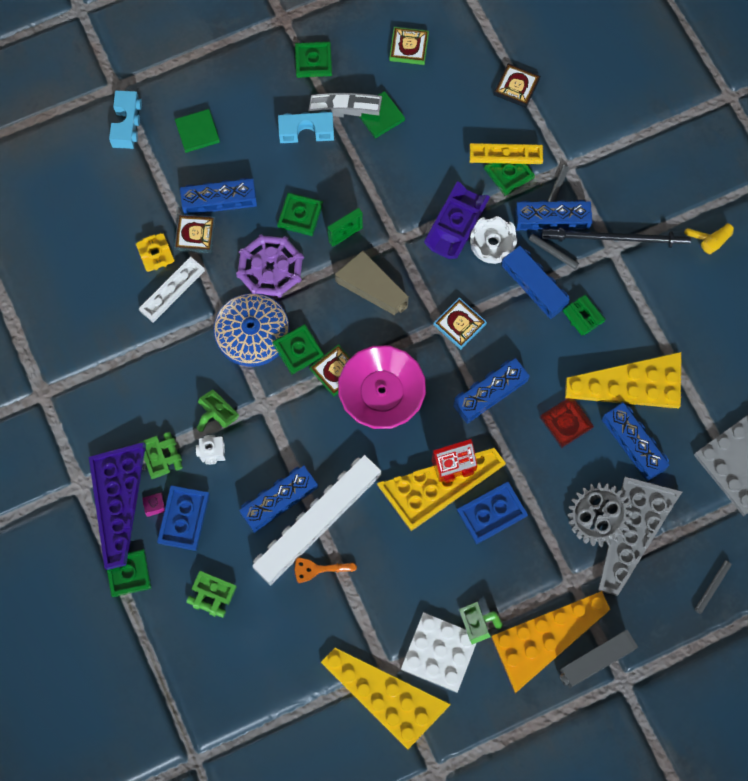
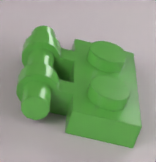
[138,432,183,479]
[186,571,237,618]

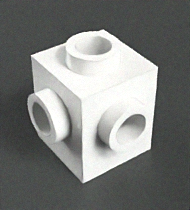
[196,435,225,464]

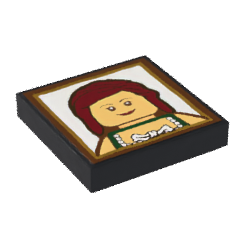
[494,63,541,108]

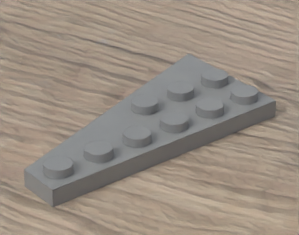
[598,477,682,596]

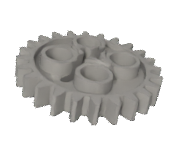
[568,483,633,547]

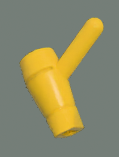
[684,223,734,254]

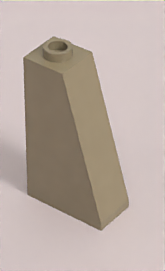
[335,251,409,315]

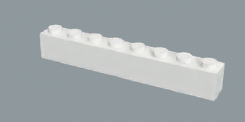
[252,455,381,586]

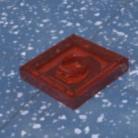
[540,398,594,448]

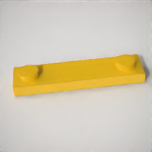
[469,143,543,164]

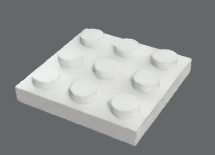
[401,612,476,693]

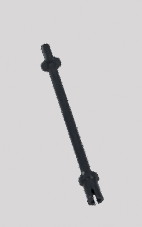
[542,227,691,248]

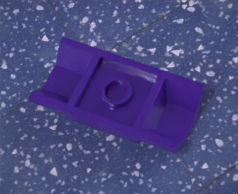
[424,181,490,259]

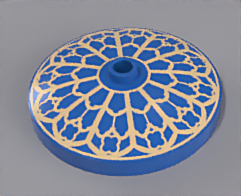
[214,293,290,367]

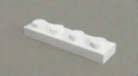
[139,257,205,323]

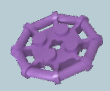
[236,234,304,298]

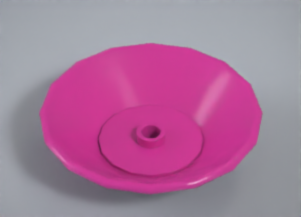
[338,345,426,429]

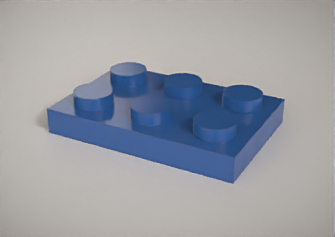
[457,482,528,545]
[157,486,210,551]

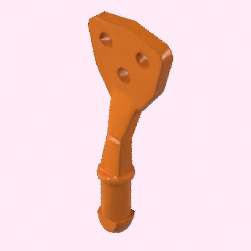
[294,558,357,583]

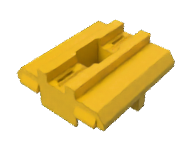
[136,233,174,272]

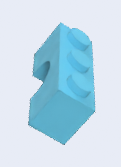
[109,91,142,149]
[278,111,334,143]

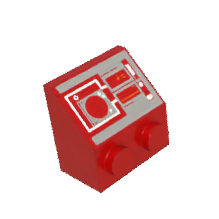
[432,439,477,483]

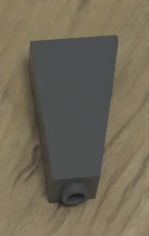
[559,630,638,688]

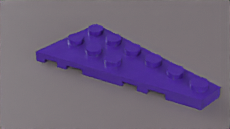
[89,442,146,570]

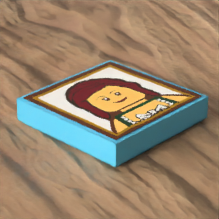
[433,298,487,350]

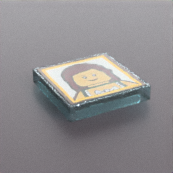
[174,214,216,253]

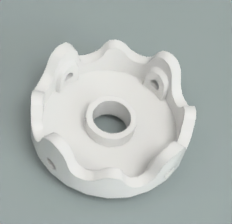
[470,216,517,264]

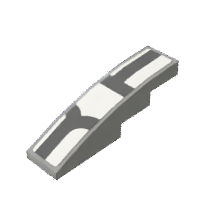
[308,93,382,117]

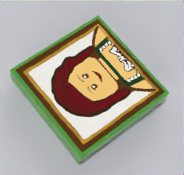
[389,27,429,65]

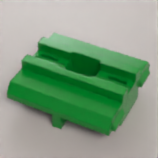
[562,295,606,336]

